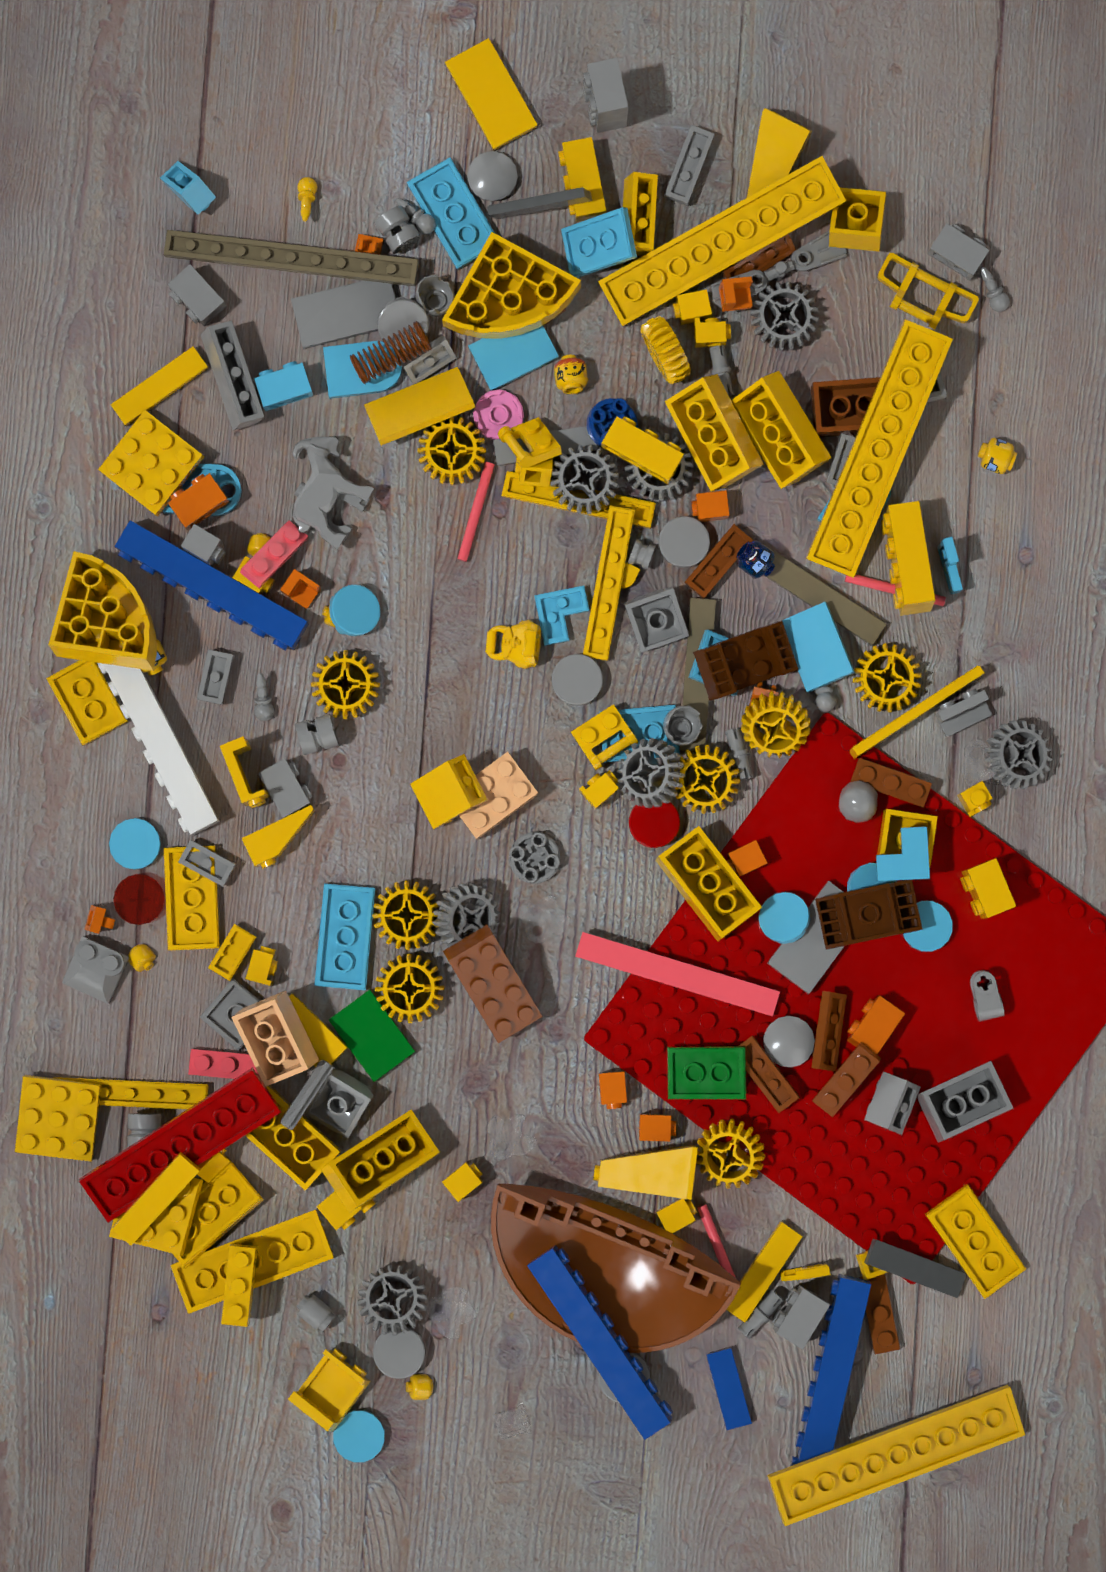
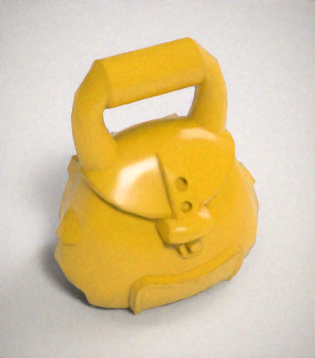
[485,620,541,669]

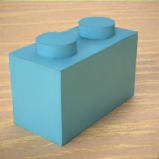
[254,361,313,412]

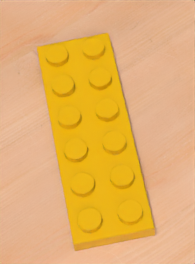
[170,1209,334,1314]

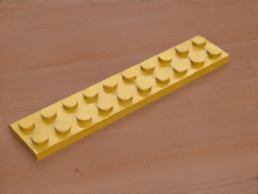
[598,156,847,326]
[806,319,953,578]
[767,1385,1025,1526]

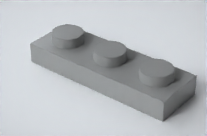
[664,125,715,206]

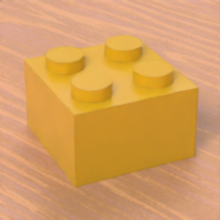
[829,187,886,252]
[877,809,938,868]
[960,858,1016,919]

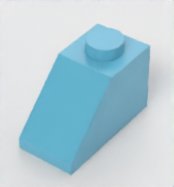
[160,161,216,214]

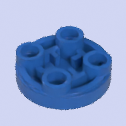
[587,398,638,447]

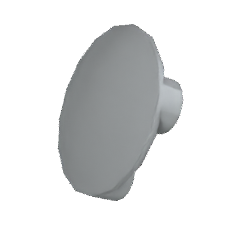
[467,151,518,201]
[763,1016,815,1067]

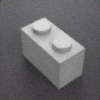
[928,223,989,280]
[167,264,227,326]
[181,524,226,567]
[258,758,313,818]
[864,1072,921,1135]

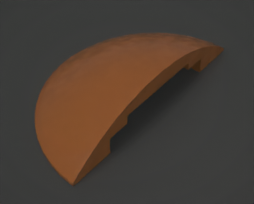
[491,1184,741,1353]

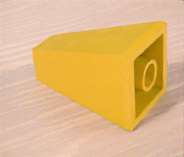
[747,108,812,197]
[593,1145,698,1200]

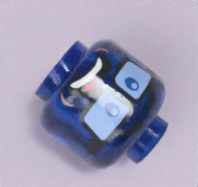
[736,541,775,579]

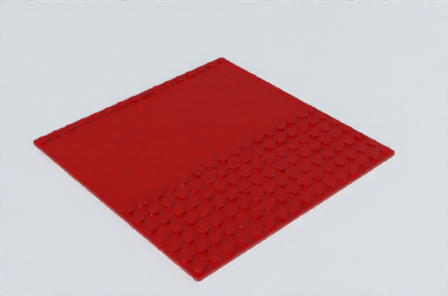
[584,713,1106,1284]

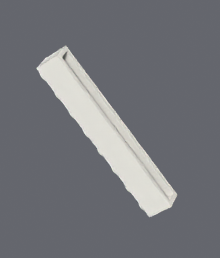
[97,663,220,835]

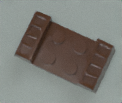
[693,621,798,701]
[815,880,923,950]

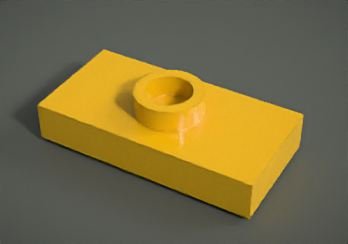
[208,924,257,981]

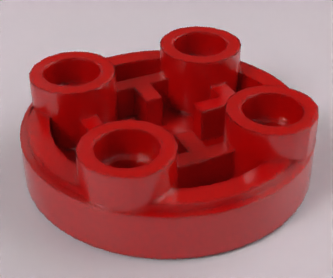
[629,802,680,848]

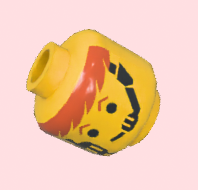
[554,355,588,395]

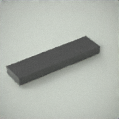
[487,187,592,220]
[864,1238,967,1298]

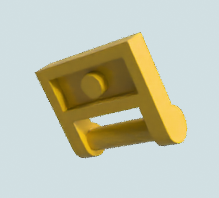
[498,417,562,468]
[571,704,639,770]

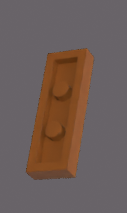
[721,234,796,279]
[684,524,753,599]
[851,757,932,807]
[812,991,847,1071]
[739,1035,800,1113]
[812,1042,881,1117]
[858,1273,900,1355]

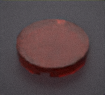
[113,874,165,925]

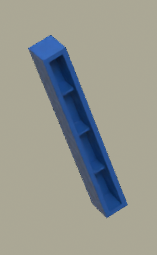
[114,520,309,651]
[527,1245,673,1440]
[790,1274,871,1466]

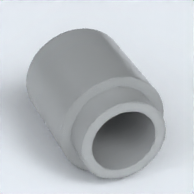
[296,1294,335,1332]

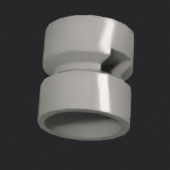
[374,206,421,254]
[295,714,339,755]
[127,1113,162,1148]

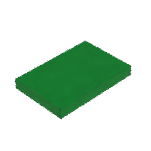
[329,989,416,1082]
[667,1046,746,1099]

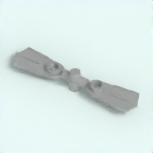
[711,230,847,313]

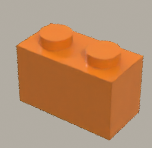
[168,473,229,531]
[847,996,905,1054]

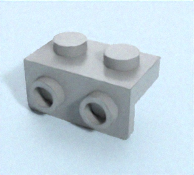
[935,689,992,737]

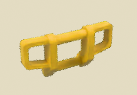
[877,253,979,330]

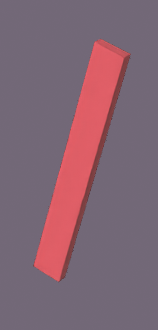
[575,932,780,1016]

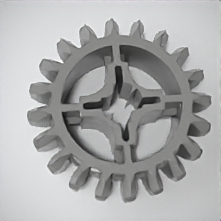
[750,282,819,351]
[625,432,694,501]
[550,445,619,514]
[984,720,1053,789]
[617,738,685,808]
[432,883,500,948]
[357,1265,428,1336]

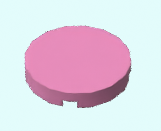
[473,389,524,440]

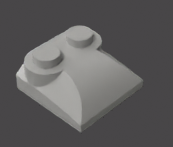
[624,587,689,653]
[62,936,129,1004]
[305,1069,374,1139]

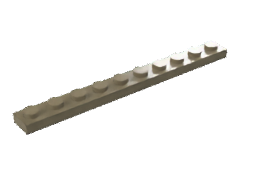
[164,230,419,286]

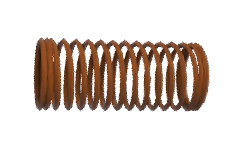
[350,321,432,385]

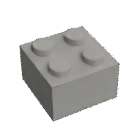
[772,1284,830,1350]

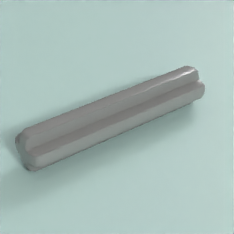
[281,1060,333,1130]

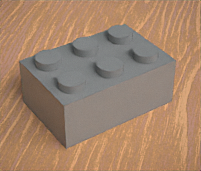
[583,58,628,133]
[917,1061,1013,1143]

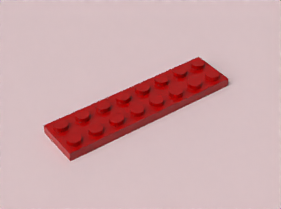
[79,1068,282,1223]

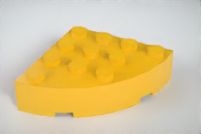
[442,232,581,339]
[48,551,157,671]

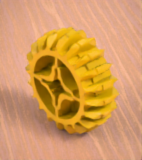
[641,316,691,384]
[417,417,486,485]
[852,643,922,713]
[311,650,380,720]
[741,691,810,759]
[675,744,740,814]
[372,881,440,950]
[375,954,445,1023]
[696,1119,765,1189]

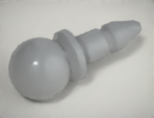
[396,198,436,234]
[981,267,1010,312]
[254,673,275,721]
[815,684,836,712]

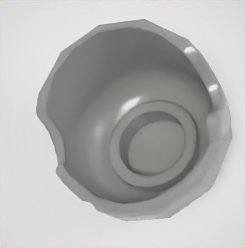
[415,275,455,316]
[663,706,703,745]
[839,781,878,823]

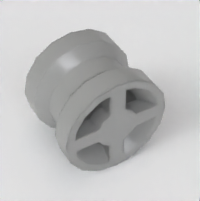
[628,539,656,570]

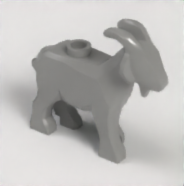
[292,437,375,550]

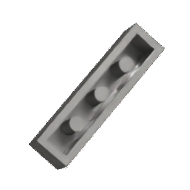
[201,320,264,430]

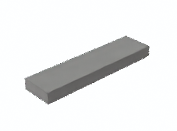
[493,426,598,466]

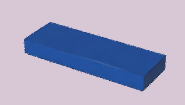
[706,1347,752,1430]

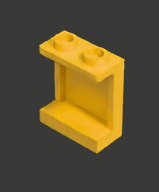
[220,736,270,809]
[410,754,488,829]
[288,1348,371,1432]

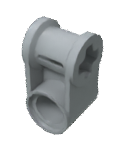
[970,970,1005,1022]

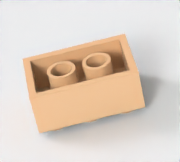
[459,751,538,840]
[231,990,319,1086]

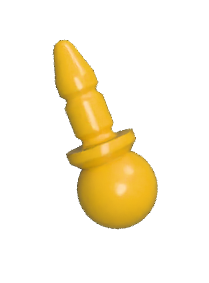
[297,177,317,222]

